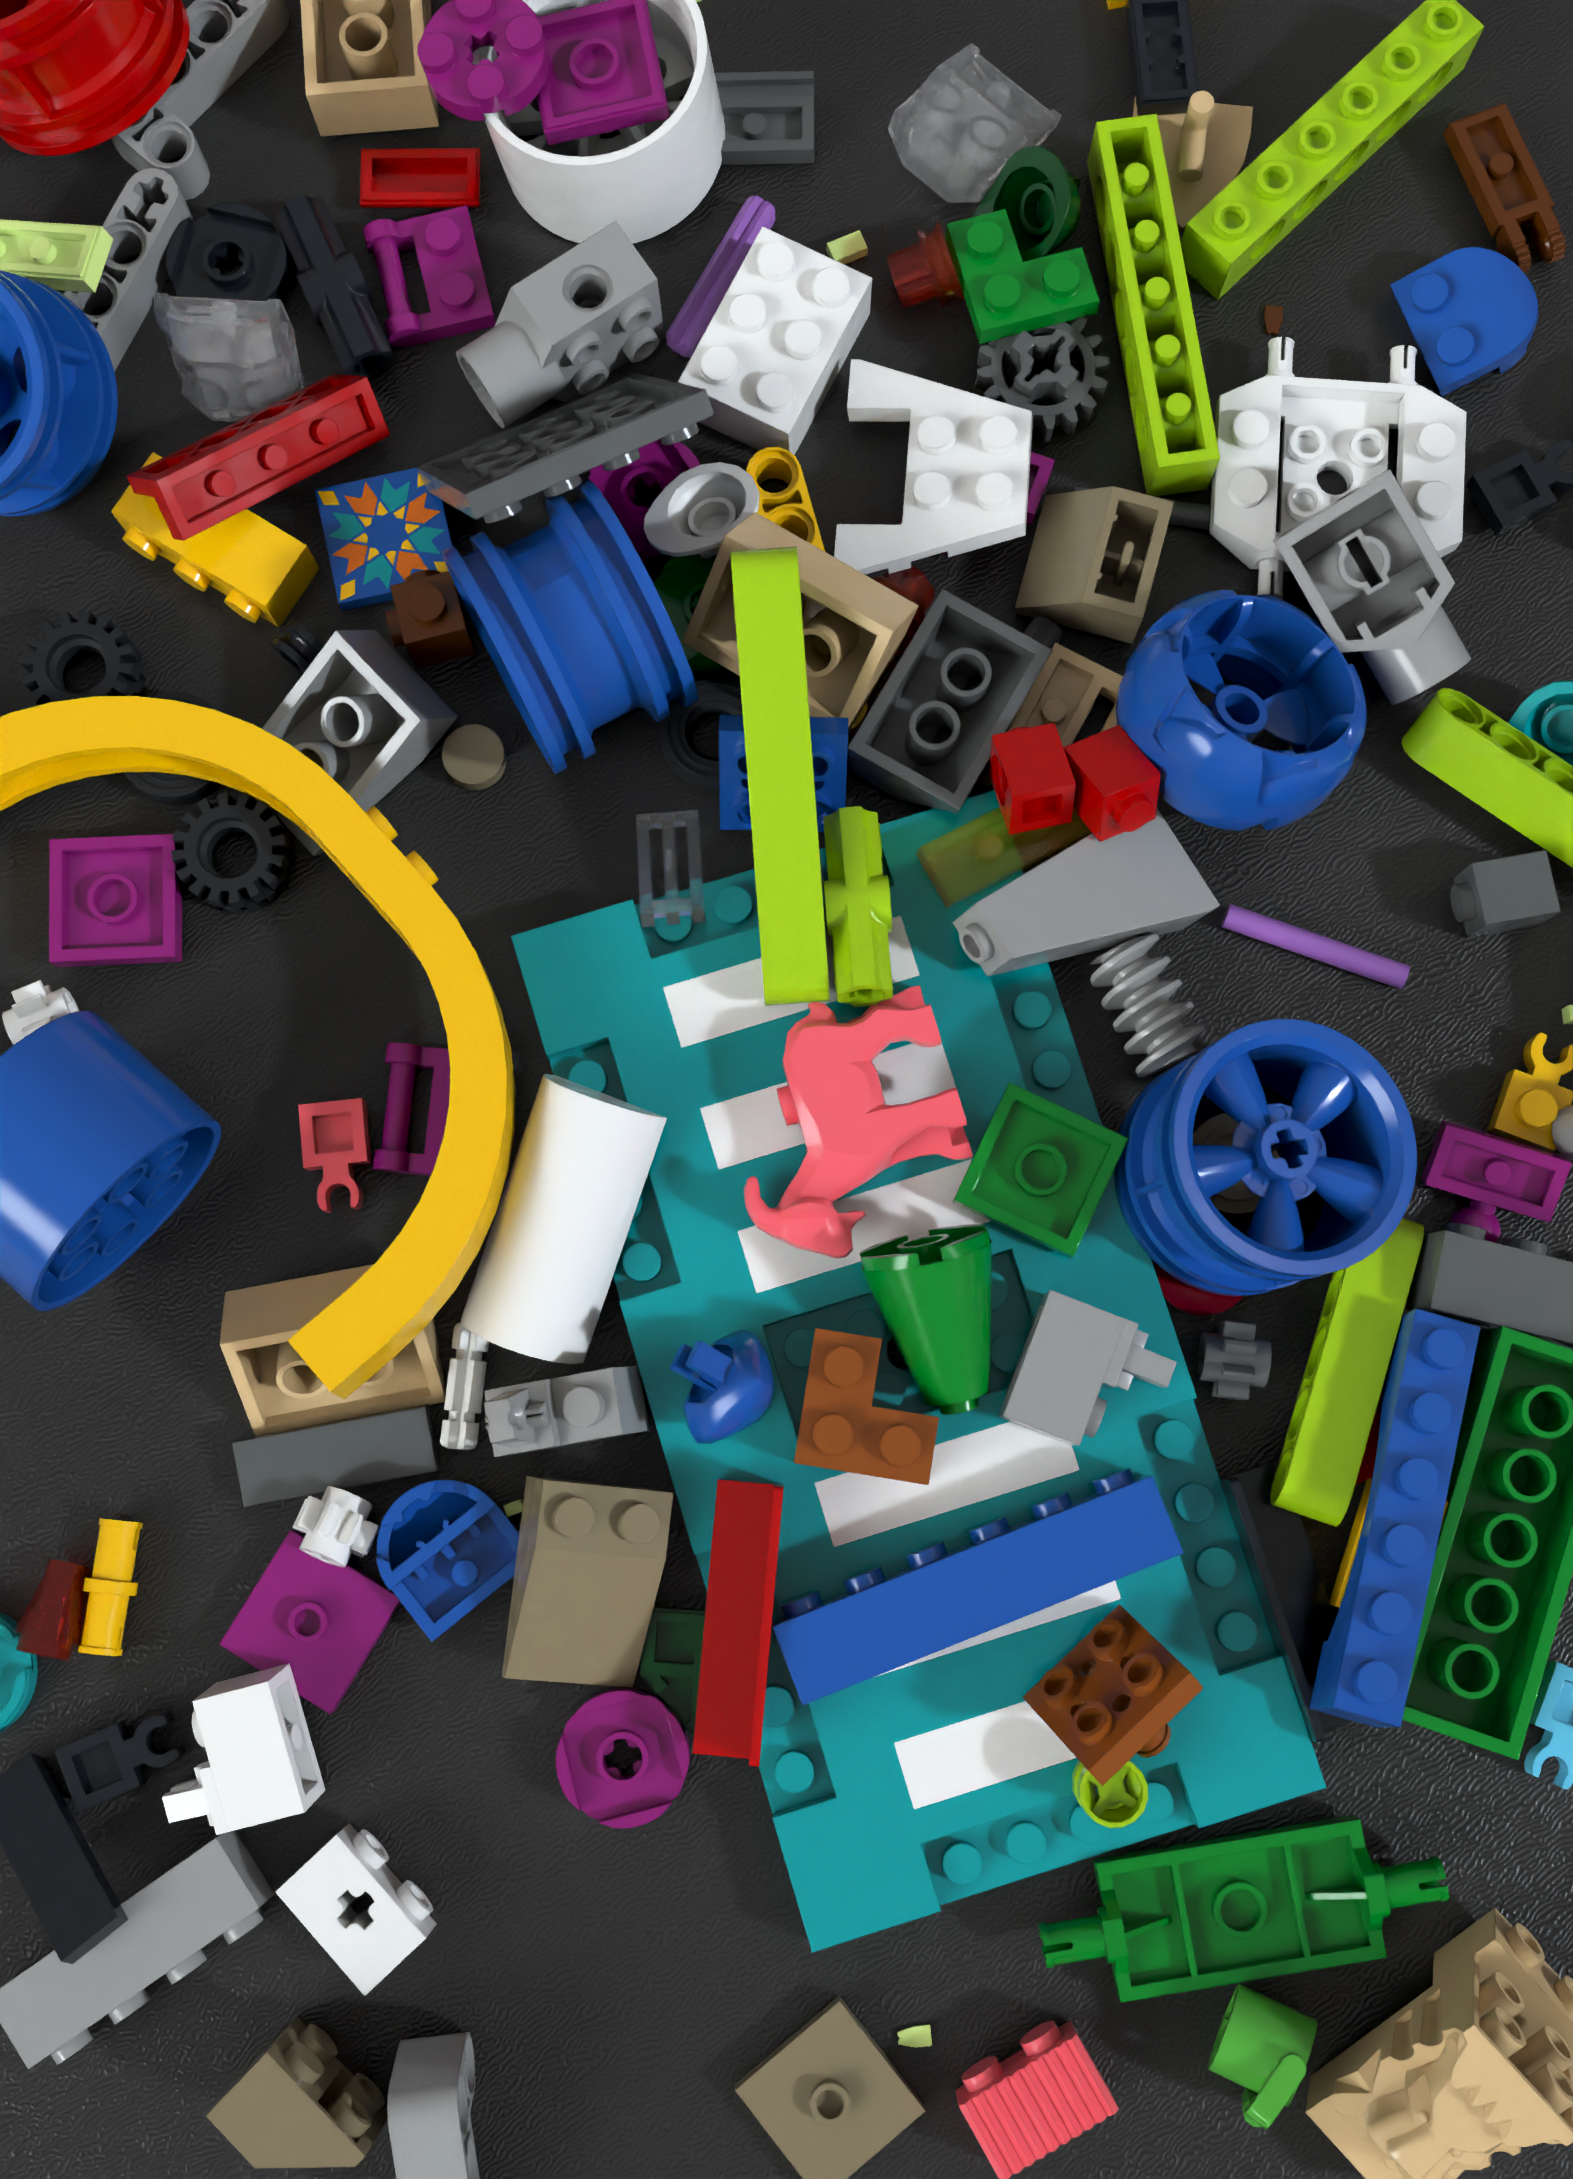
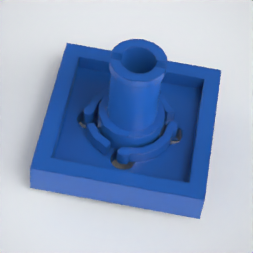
[719,715,848,832]

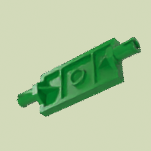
[1038,1815,1449,2003]

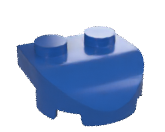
[1390,247,1539,397]
[376,1480,519,1642]

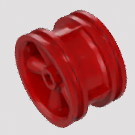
[0,0,190,156]

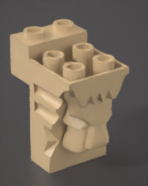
[1305,1908,1573,2179]

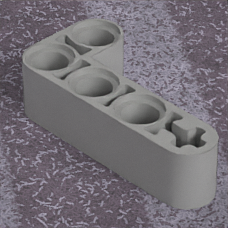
[111,0,290,200]
[25,168,194,378]
[387,2032,480,2179]

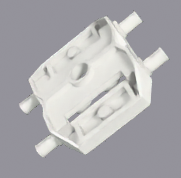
[1209,337,1467,600]

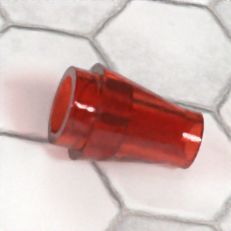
[14,1559,88,1661]

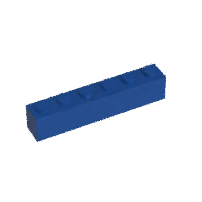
[772,1467,1184,1706]

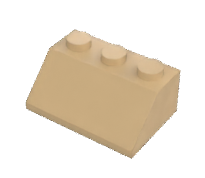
[682,512,919,732]
[220,1264,446,1436]

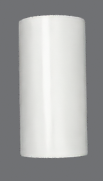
[461,1074,667,1364]

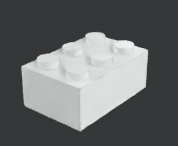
[678,226,872,455]

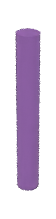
[1221,904,1410,989]

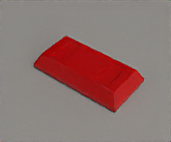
[360,148,481,208]

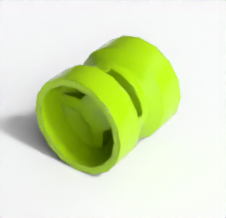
[1072,1760,1148,1828]

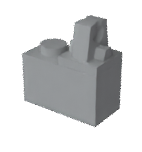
[998,1290,1177,1446]
[484,1366,650,1457]

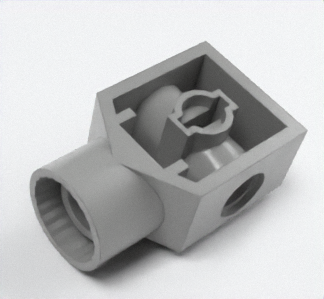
[456,221,665,429]
[1273,470,1472,705]

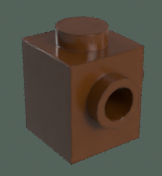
[385,570,476,669]

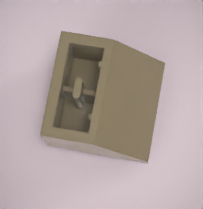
[1013,486,1174,644]
[206,2017,388,2168]

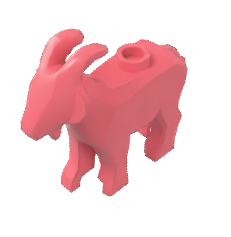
[744,985,973,1259]

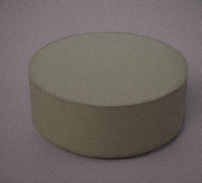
[442,724,507,790]

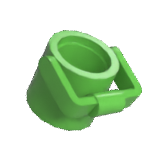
[1207,1984,1317,2130]

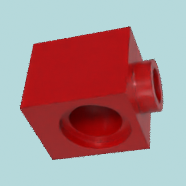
[989,723,1076,835]

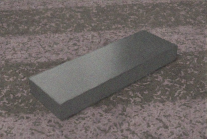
[232,1404,440,1507]

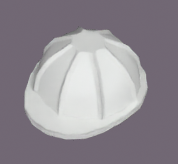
[644,462,760,559]

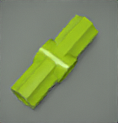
[823,806,893,1007]

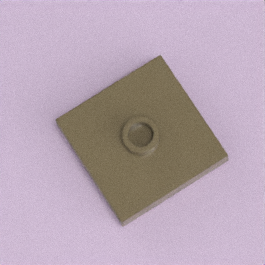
[735,1996,925,2179]

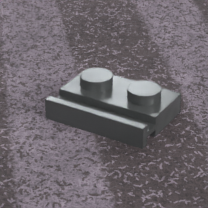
[715,71,815,165]

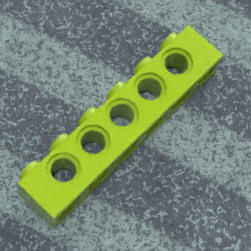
[1181,0,1484,300]
[1087,114,1220,497]

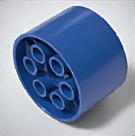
[0,1011,221,1311]

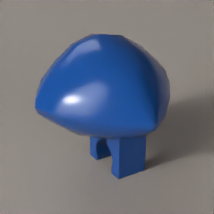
[670,1330,774,1444]

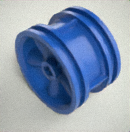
[1114,1019,1417,1296]

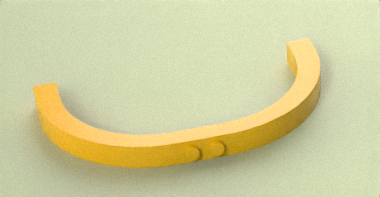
[0,696,516,1400]

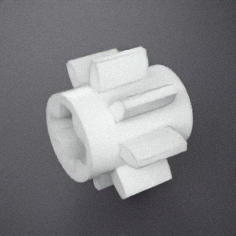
[2,980,79,1045]
[293,1486,380,1568]

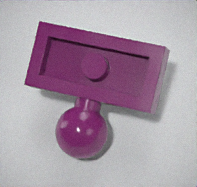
[1421,1120,1572,1243]

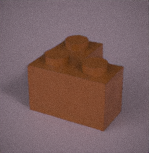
[794,1328,939,1485]

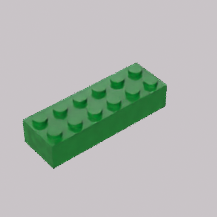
[1402,1326,1573,1760]

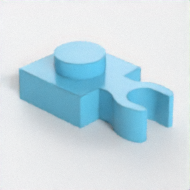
[1524,1659,1573,1790]

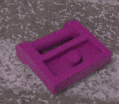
[363,205,496,347]
[372,1042,450,1176]

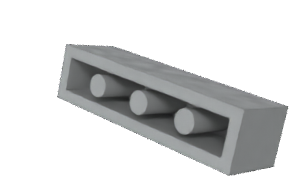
[0,1830,275,2069]

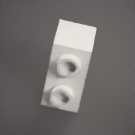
[276,1823,437,1996]

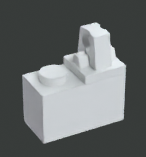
[162,1663,325,1835]

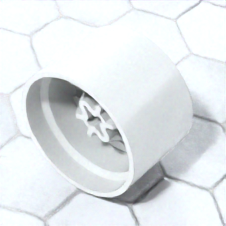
[472,0,725,244]

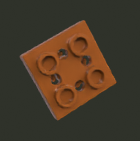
[1022,1604,1203,1786]

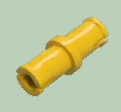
[78,1518,143,1656]

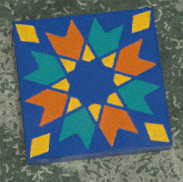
[315,468,453,611]

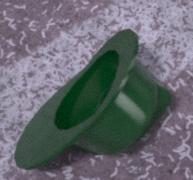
[973,146,1081,262]

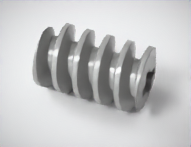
[1090,933,1206,1078]

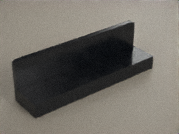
[1219,1460,1353,1743]

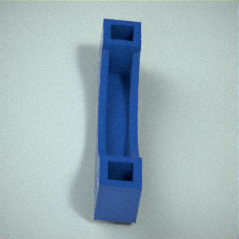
[1309,1308,1480,1728]

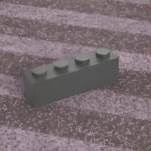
[1406,1223,1573,1350]

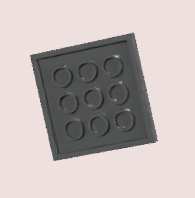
[416,373,715,523]

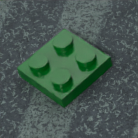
[952,1082,1128,1259]

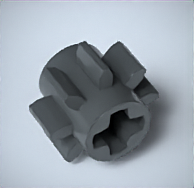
[1196,1319,1272,1401]

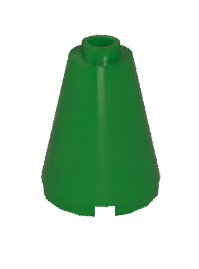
[860,1224,992,1415]

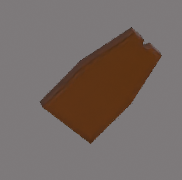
[1264,305,1283,336]

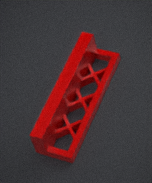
[126,374,390,541]

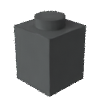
[1450,850,1561,938]

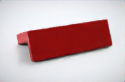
[692,1479,784,1767]

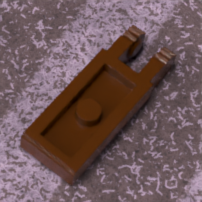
[1443,103,1566,274]

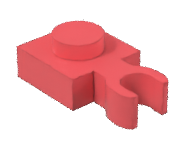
[298,1098,372,1213]

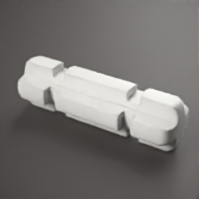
[440,1322,489,1450]

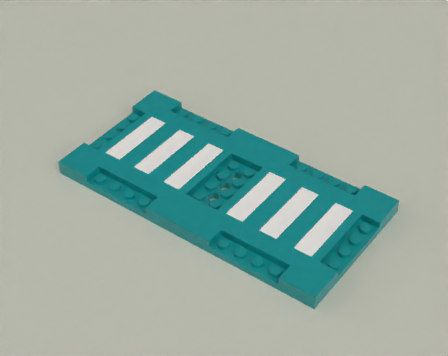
[511,790,1327,1952]

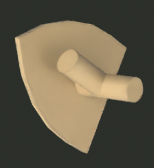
[1133,91,1253,231]

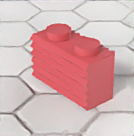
[955,2021,1119,2179]

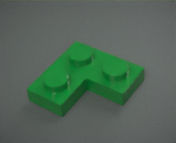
[946,209,1100,344]

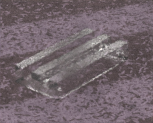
[636,810,706,927]

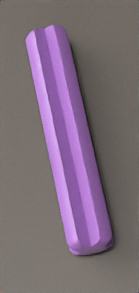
[666,195,776,358]

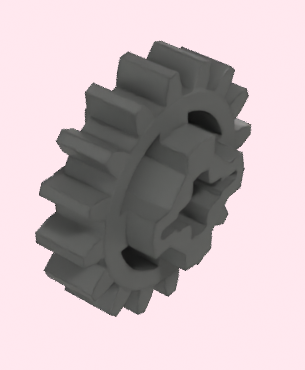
[975,317,1109,441]

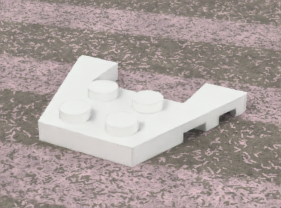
[834,359,1032,575]

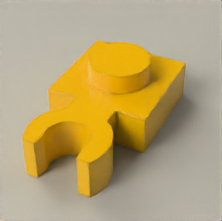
[1487,1032,1573,1152]

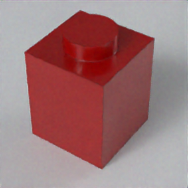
[1063,725,1161,842]

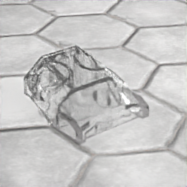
[888,43,1062,202]
[153,292,305,422]

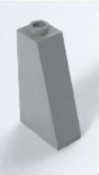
[952,808,1220,977]

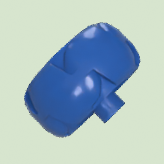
[1116,590,1367,831]

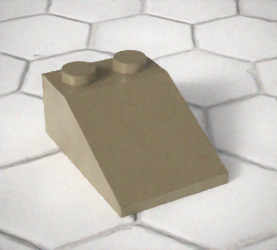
[502,1476,673,1688]

